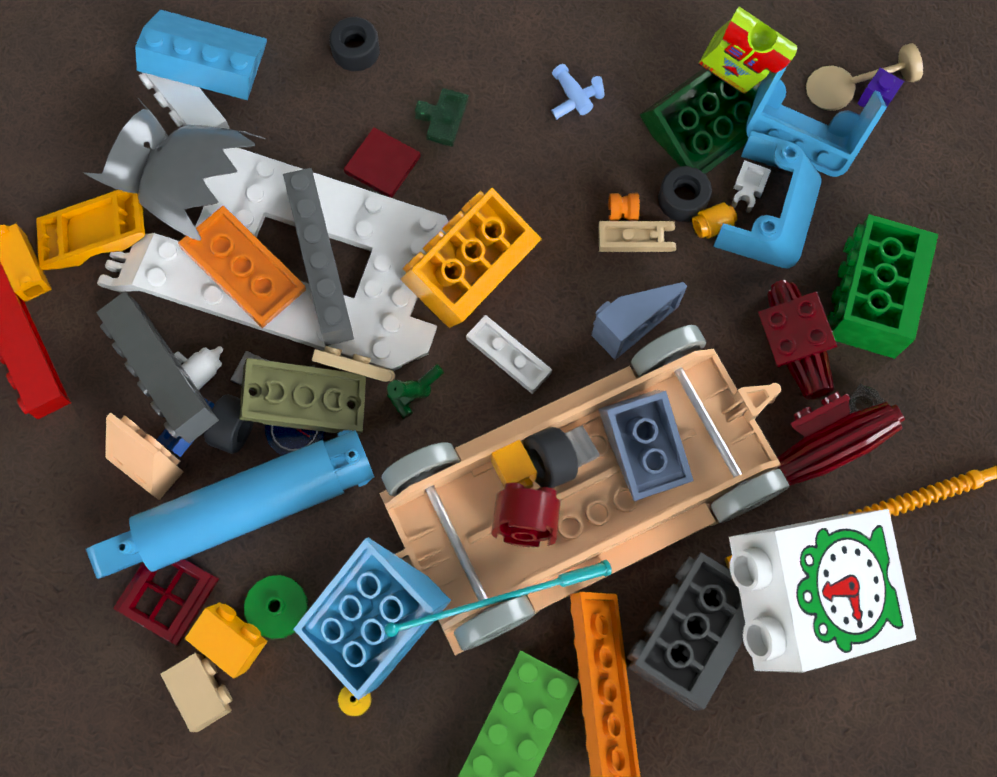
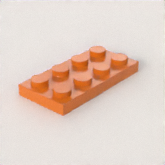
[178,206,306,329]

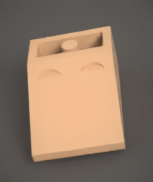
[106,413,183,500]

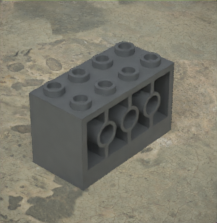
[627,552,746,711]

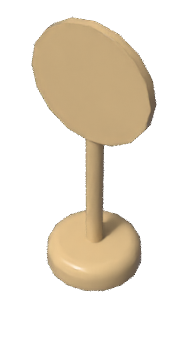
[806,43,923,111]

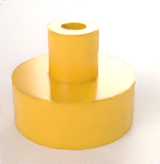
[338,687,372,716]

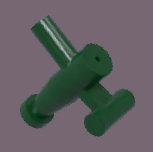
[387,364,444,419]

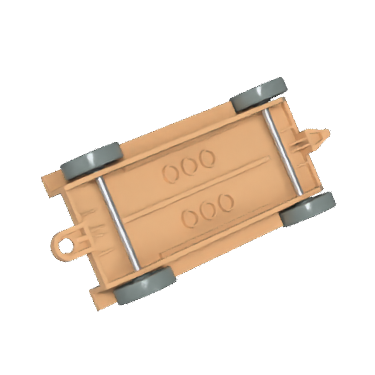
[379,325,790,655]

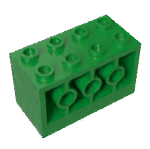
[827,214,938,359]

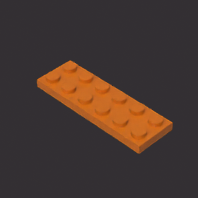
[570,592,640,777]

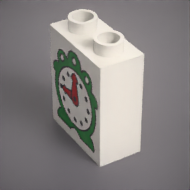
[729,509,916,672]

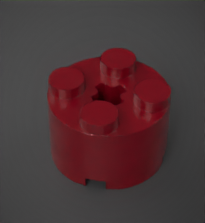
[491,482,560,547]

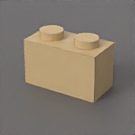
[161,653,232,732]

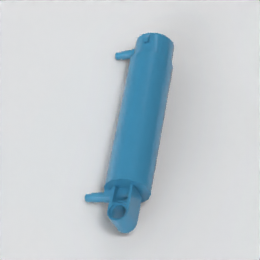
[86,430,375,579]

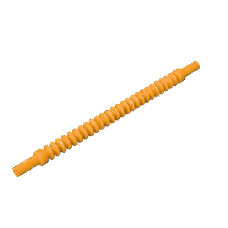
[725,466,997,569]

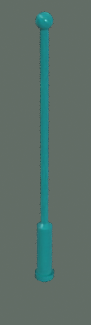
[384,560,612,637]

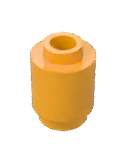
[692,202,737,238]

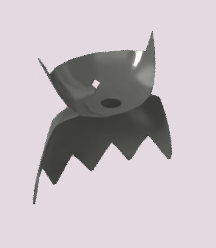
[82,98,266,241]

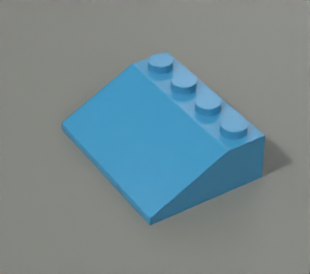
[135,10,267,100]
[293,537,452,700]

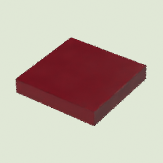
[344,128,421,198]

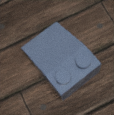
[591,282,687,360]
[599,390,694,501]

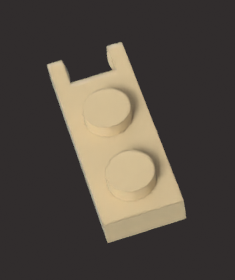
[598,221,676,252]
[312,345,396,382]

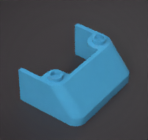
[746,65,887,177]
[713,130,822,268]

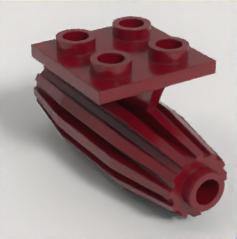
[758,280,837,400]
[777,392,905,486]

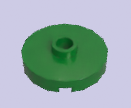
[244,575,308,639]

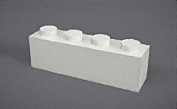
[139,72,230,129]

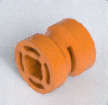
[608,193,640,221]

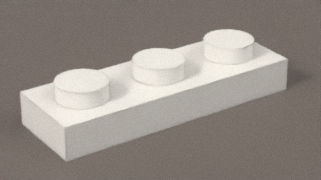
[466,315,552,394]

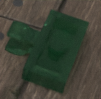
[415,88,469,147]

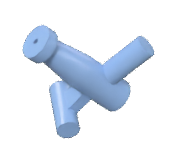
[551,64,605,120]

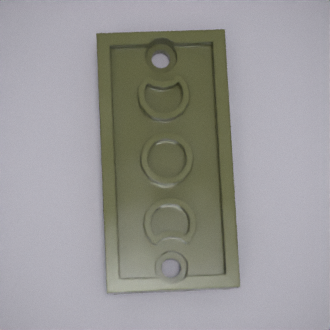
[239,358,366,434]

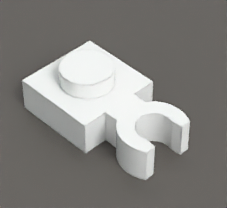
[732,160,771,213]

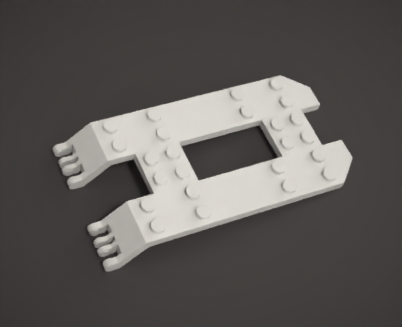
[97,148,449,371]

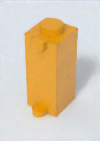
[0,223,52,302]

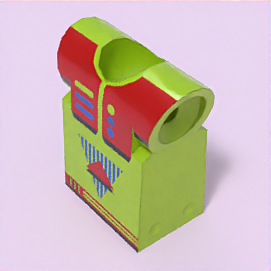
[698,6,797,94]

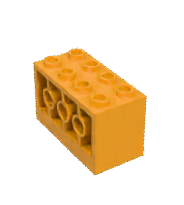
[400,188,541,328]

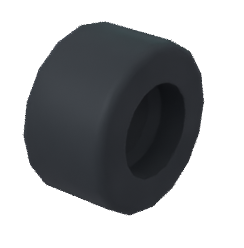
[329,17,380,71]
[658,166,712,222]
[204,394,254,454]
[523,427,578,488]

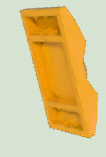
[36,190,145,270]

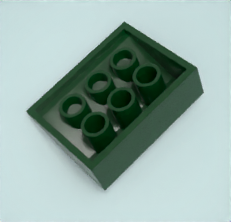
[639,68,758,174]

